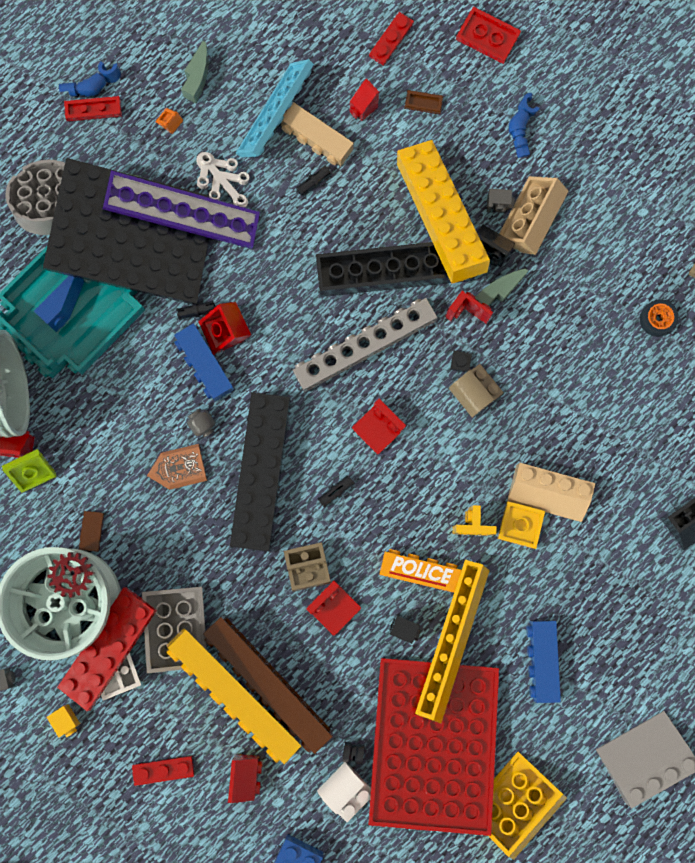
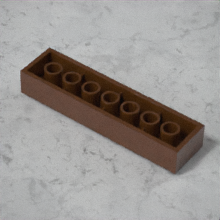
[203,615,333,754]

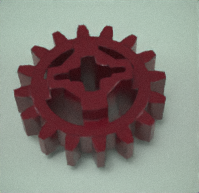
[47,552,95,598]

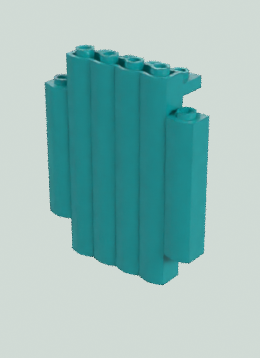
[0,246,145,378]

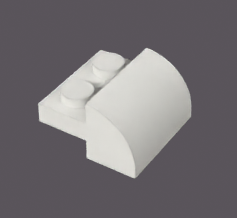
[101,653,141,700]
[317,762,371,822]

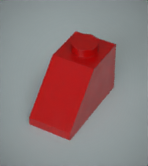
[349,79,379,121]

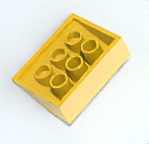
[489,752,567,860]

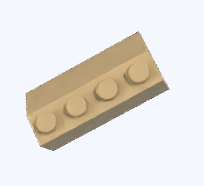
[499,176,568,255]
[507,463,595,522]

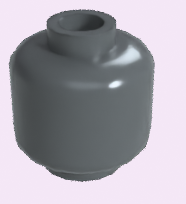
[187,408,216,437]

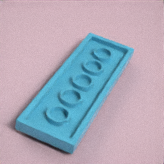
[236,59,314,158]

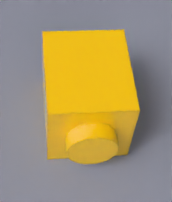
[47,704,80,737]

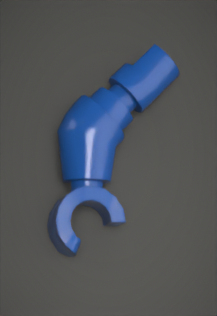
[59,61,121,97]
[508,93,540,158]

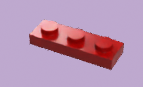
[369,12,414,66]
[64,96,122,122]
[132,755,195,786]

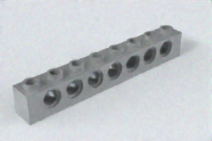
[293,298,437,393]

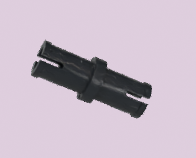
[296,165,332,197]
[176,300,215,320]
[317,475,355,508]

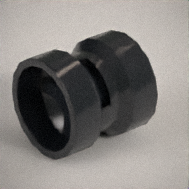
[342,742,365,765]

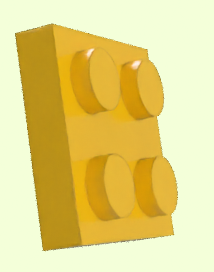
[497,501,545,549]

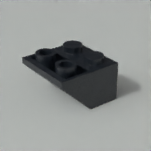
[477,224,515,267]
[660,496,695,550]

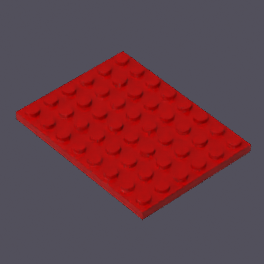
[368,658,499,836]

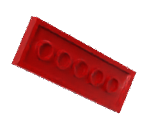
[57,587,157,712]

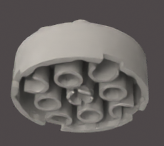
[6,160,65,235]

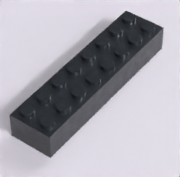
[316,242,470,297]
[230,392,291,552]

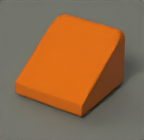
[155,108,183,134]

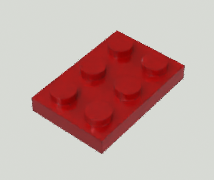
[456,7,521,64]

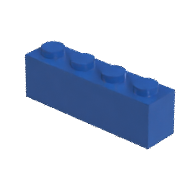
[174,323,234,402]
[526,620,561,703]

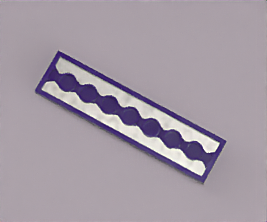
[103,171,260,249]

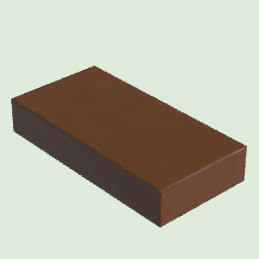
[404,90,443,115]
[79,511,104,552]

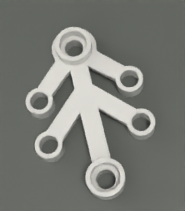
[196,152,249,208]

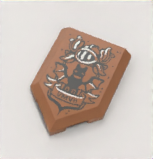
[147,444,207,490]

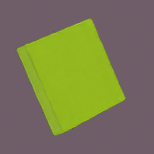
[2,449,57,493]

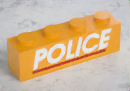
[379,549,462,593]

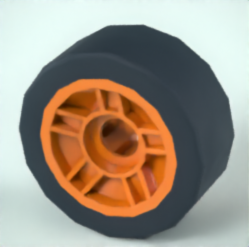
[640,299,679,337]

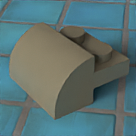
[448,364,504,418]
[284,542,331,592]

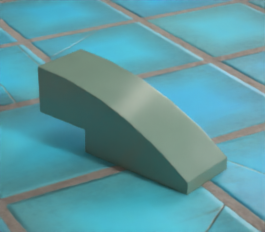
[181,41,209,103]
[475,268,528,306]

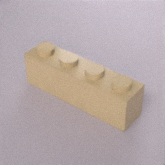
[281,102,354,167]

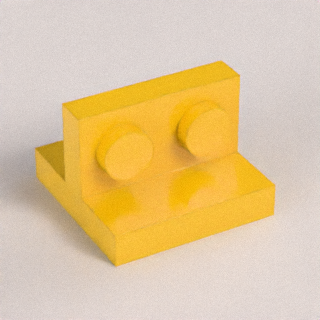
[452,505,496,536]

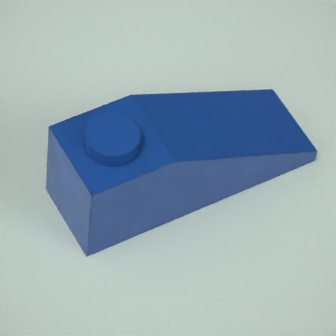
[34,276,85,332]

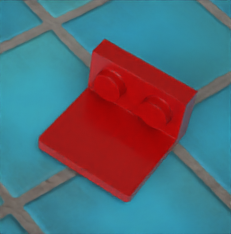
[445,290,493,324]
[352,398,406,454]
[306,581,361,636]

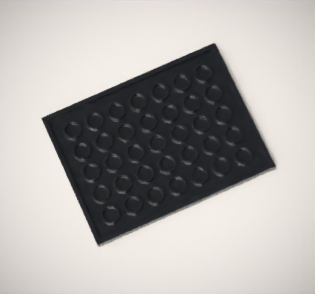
[43,158,217,304]

